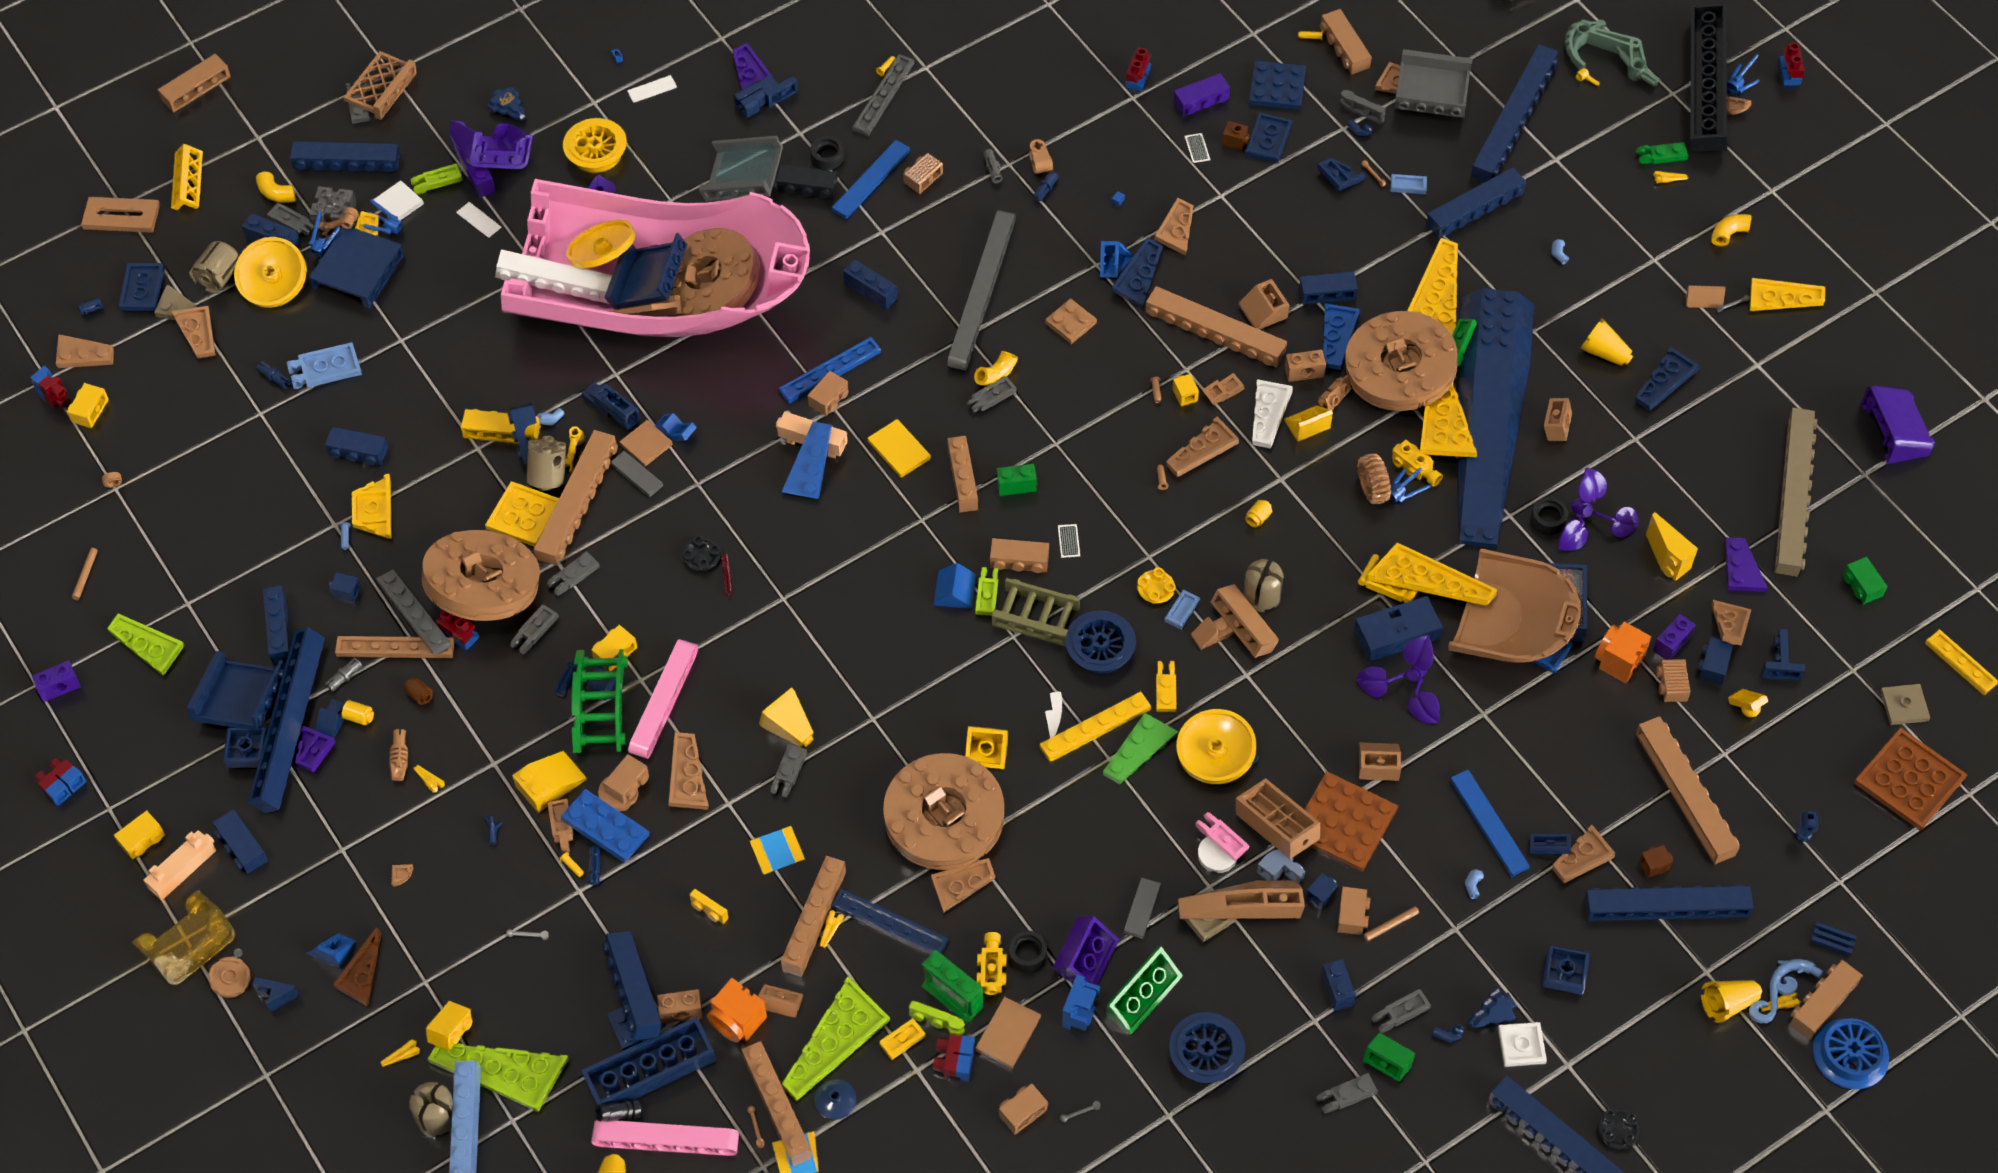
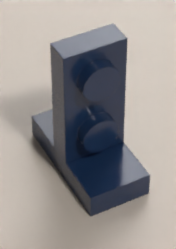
[1762,629,1805,681]

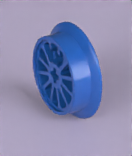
[1813,1018,1889,1089]

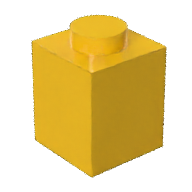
[1173,374,1199,406]

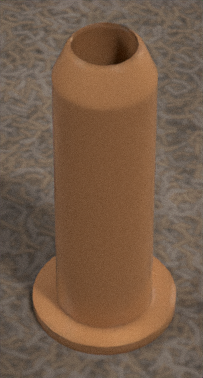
[1150,377,1161,403]
[1157,464,1169,490]

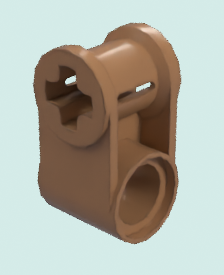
[1029,139,1053,174]

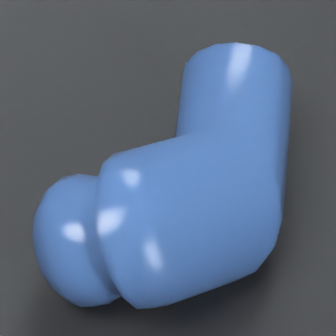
[1551,239,1569,265]
[537,408,565,426]
[1465,869,1484,899]

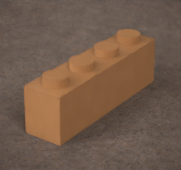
[1320,9,1371,75]
[158,54,231,113]
[947,436,978,512]
[1211,584,1279,658]
[1790,960,1863,1040]

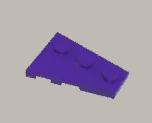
[732,43,773,90]
[1725,537,1767,592]

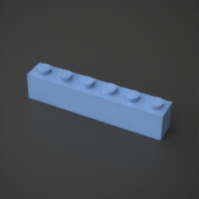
[449,1061,481,1173]

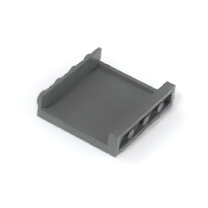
[1394,49,1472,118]

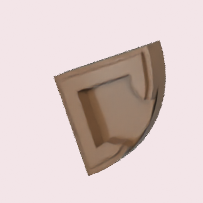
[391,864,414,886]

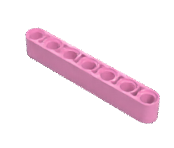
[628,639,698,759]
[591,1120,739,1156]

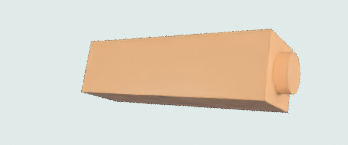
[776,412,847,459]
[144,830,216,901]

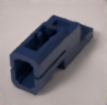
[733,76,798,118]
[581,382,640,430]

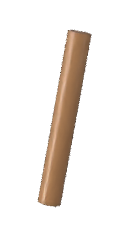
[72,548,98,600]
[1363,907,1419,942]

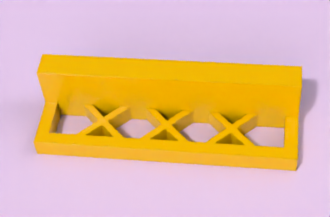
[171,144,203,211]

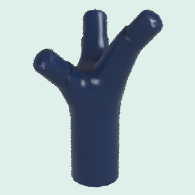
[484,816,503,845]

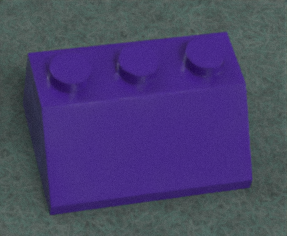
[1053,916,1119,985]

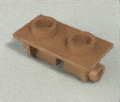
[1318,375,1352,410]

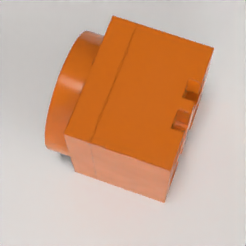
[1595,622,1652,684]
[707,978,767,1043]

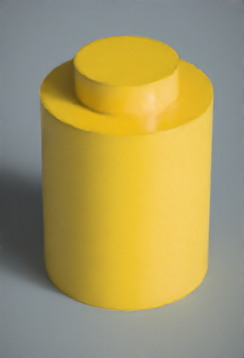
[342,700,374,725]

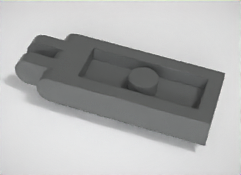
[267,203,314,235]
[967,376,1017,412]

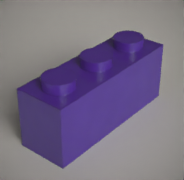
[1174,73,1230,116]

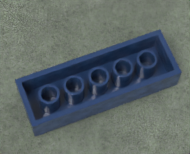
[581,1017,716,1106]

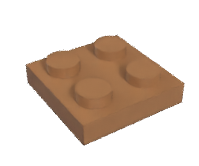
[1045,299,1097,344]

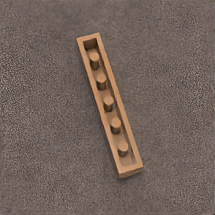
[781,856,846,977]
[742,1041,812,1166]

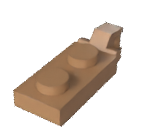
[547,799,573,853]

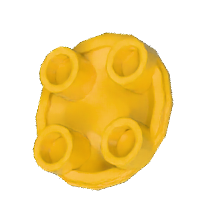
[1137,568,1176,603]

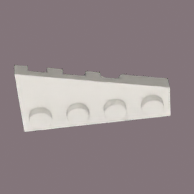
[1252,380,1293,448]

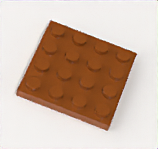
[1854,728,1967,831]
[1305,771,1398,872]

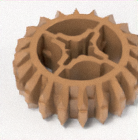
[1357,453,1391,504]

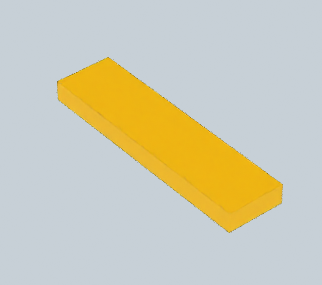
[1925,629,1998,695]

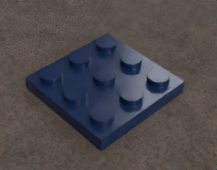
[1249,60,1306,110]

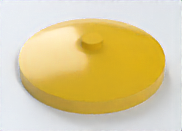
[566,219,636,268]
[234,237,307,308]
[1177,709,1256,784]

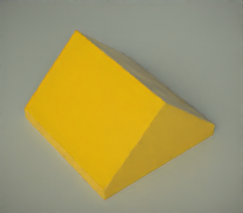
[1284,406,1333,442]
[965,726,1008,769]

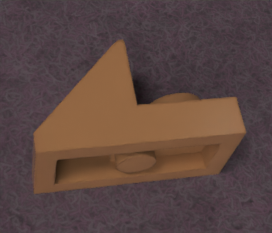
[1191,617,1234,650]

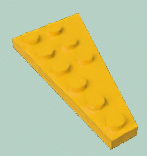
[1408,238,1458,335]
[1420,382,1477,457]
[1367,543,1497,606]

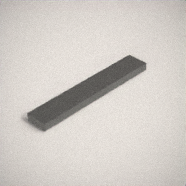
[853,54,914,136]

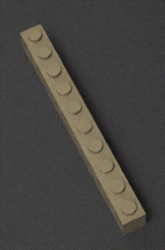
[1774,407,1817,577]

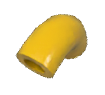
[256,172,296,203]
[1711,214,1751,246]
[974,351,1018,386]

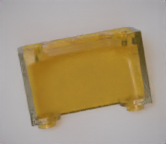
[132,890,235,985]

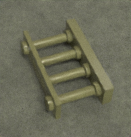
[992,578,1080,646]

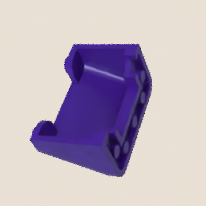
[450,120,533,169]
[1861,385,1935,464]

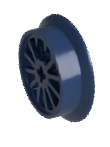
[1066,610,1136,674]
[1169,1012,1245,1083]

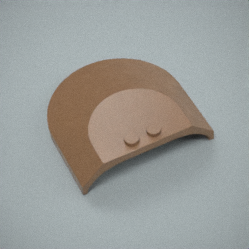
[1448,549,1581,663]

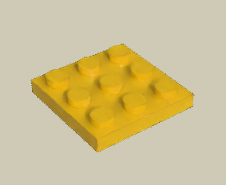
[485,481,559,547]

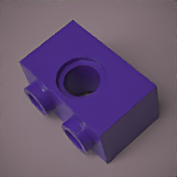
[1653,614,1696,660]
[32,661,81,702]

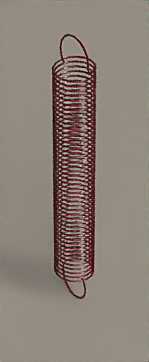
[721,550,732,599]

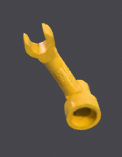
[565,427,585,474]

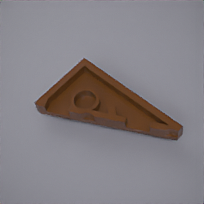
[333,928,381,1006]

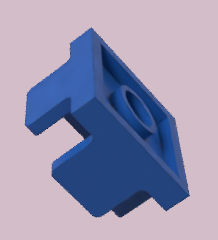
[1062,975,1100,1031]

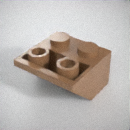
[1238,279,1289,330]
[1359,742,1401,781]

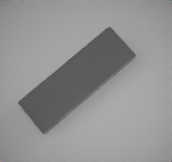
[611,451,663,498]
[1124,878,1161,939]

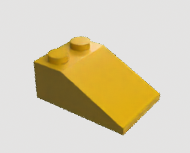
[1646,512,1698,582]
[512,751,587,814]

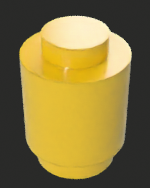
[1245,500,1272,528]

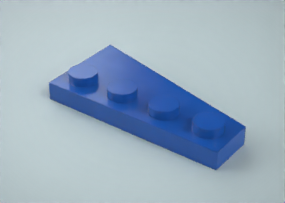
[1323,303,1361,370]
[782,422,832,499]

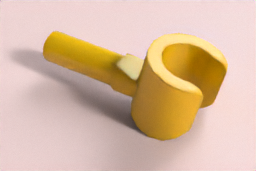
[1575,68,1600,87]

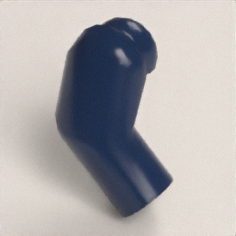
[1347,119,1373,136]
[1432,1024,1464,1043]

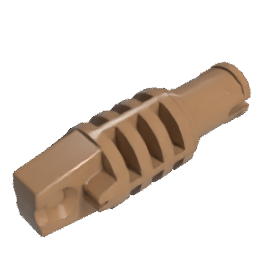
[389,729,408,781]

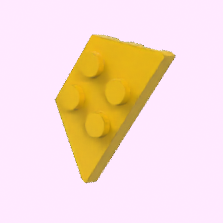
[352,474,392,539]

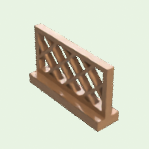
[344,51,417,120]
[608,295,682,317]

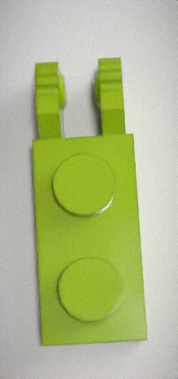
[411,164,463,194]
[975,567,998,616]
[909,1001,964,1035]

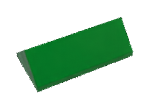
[1106,946,1183,1034]

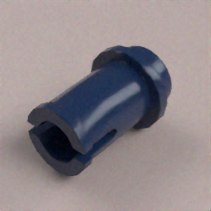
[78,297,103,316]

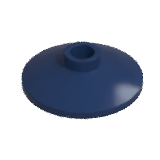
[814,1079,856,1120]

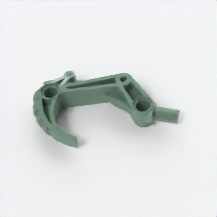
[1565,20,1660,86]

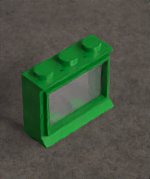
[921,950,983,1023]

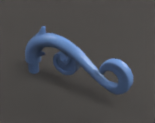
[1749,959,1824,1023]

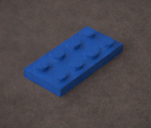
[561,789,650,863]

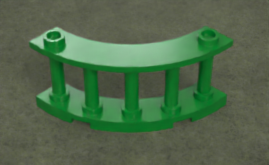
[572,649,628,753]

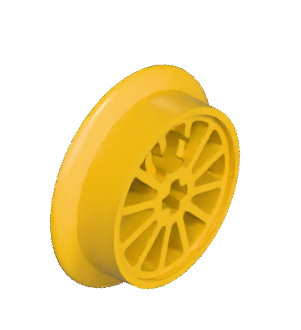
[563,118,627,173]

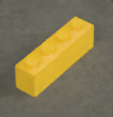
[461,409,541,443]

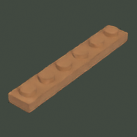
[335,636,455,658]

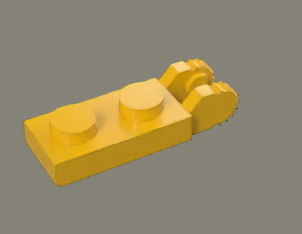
[1156,661,1176,712]

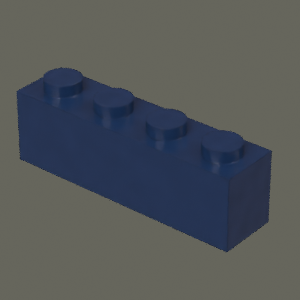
[263,585,291,666]

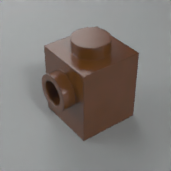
[1222,121,1250,150]
[1638,845,1673,879]

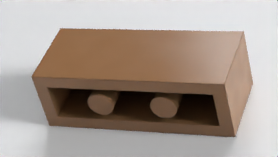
[990,538,1049,573]

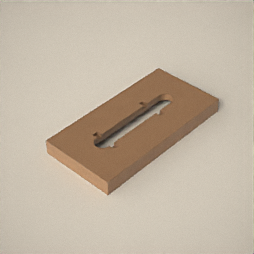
[81,197,160,232]

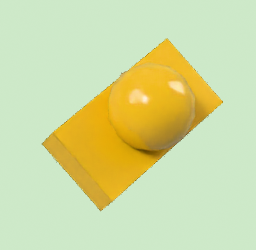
[1728,689,1768,718]

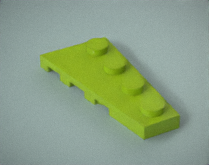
[107,614,185,676]

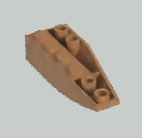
[1178,880,1305,919]

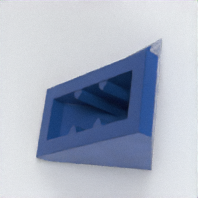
[1100,241,1134,278]
[306,933,356,968]

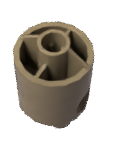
[527,436,566,491]

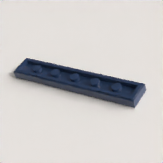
[831,889,949,954]

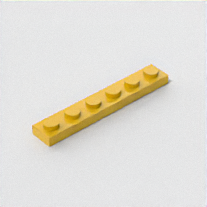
[1040,692,1151,762]

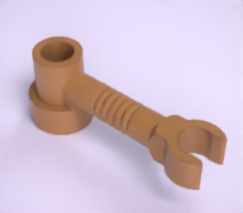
[318,207,359,235]

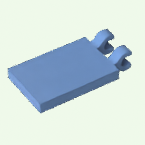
[287,342,362,389]

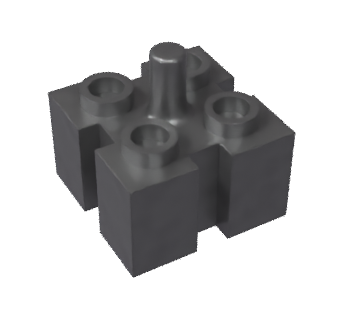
[309,186,357,231]

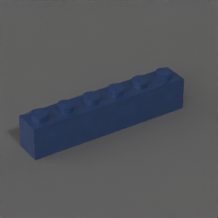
[290,141,401,172]
[1426,168,1526,238]
[602,931,661,1040]

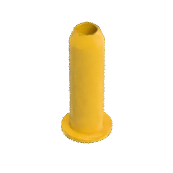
[1298,30,1323,41]
[876,56,896,76]
[559,852,585,877]

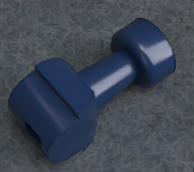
[1795,811,1819,842]

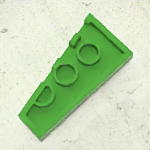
[1103,713,1178,784]

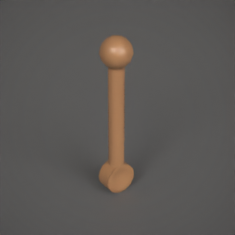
[1361,160,1386,187]
[747,1106,765,1148]

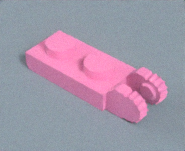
[1195,812,1249,861]

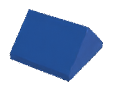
[934,563,977,609]

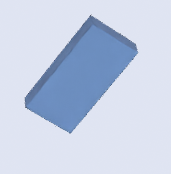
[1390,174,1427,194]
[1164,590,1200,630]

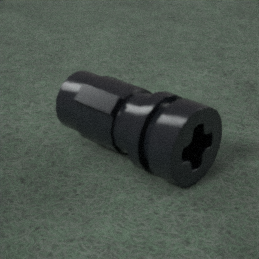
[595,1099,641,1122]

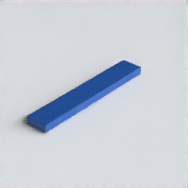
[832,140,910,219]
[779,337,881,404]
[1450,770,1530,877]

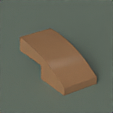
[1202,373,1245,404]

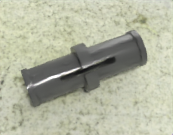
[983,149,1003,183]
[325,658,363,692]

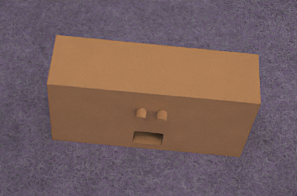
[1236,778,1320,859]

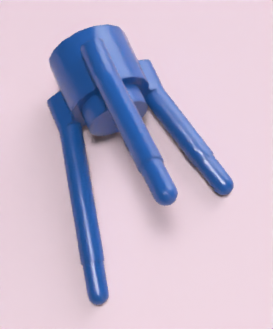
[1727,54,1759,94]
[364,199,402,235]
[308,211,340,257]
[1390,468,1432,503]

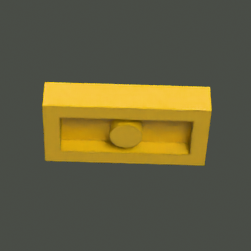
[690,889,729,925]
[879,1018,925,1060]

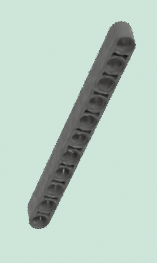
[947,210,1016,371]

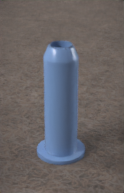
[339,522,351,550]

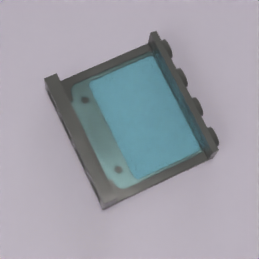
[699,136,783,201]

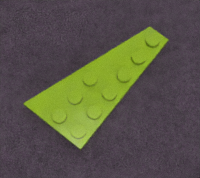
[782,976,890,1101]
[428,1043,569,1112]

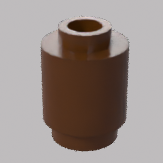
[404,677,433,705]

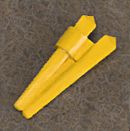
[1653,171,1688,183]
[413,765,445,793]
[819,910,844,948]
[1761,993,1801,1012]
[380,1040,420,1067]

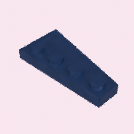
[1111,237,1163,309]
[1635,347,1699,411]

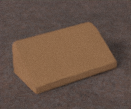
[1685,286,1725,308]
[758,984,803,1018]

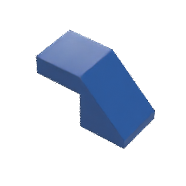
[654,413,697,442]

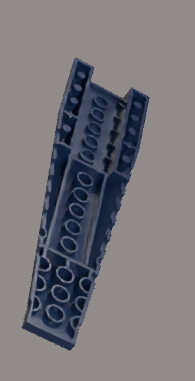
[1456,288,1535,549]

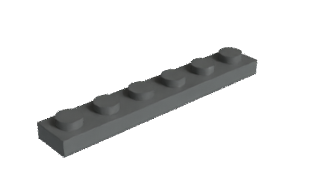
[376,570,451,655]

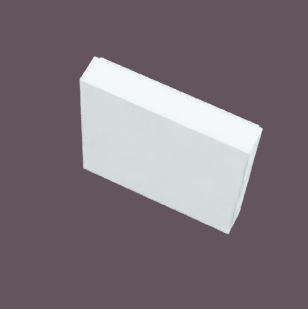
[373,181,424,221]
[1498,1022,1547,1067]

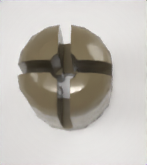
[189,241,239,293]
[1243,559,1284,612]
[409,1082,453,1137]

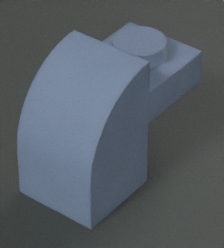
[1257,850,1305,885]

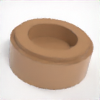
[102,472,122,488]

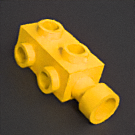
[1392,440,1443,487]
[977,932,1007,995]

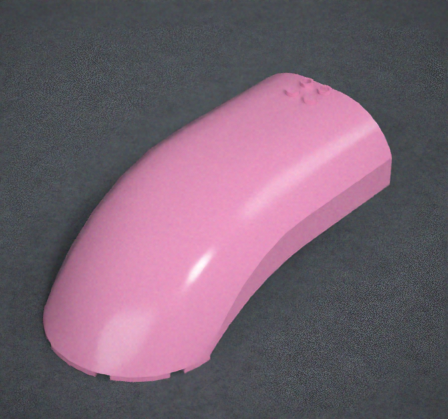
[501,179,810,337]

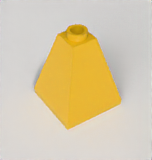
[759,687,814,747]

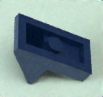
[315,699,345,738]
[252,977,298,1011]

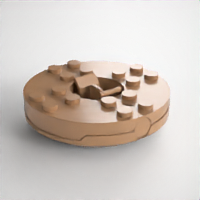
[667,228,760,317]
[1345,311,1457,411]
[422,530,540,621]
[883,753,1005,870]

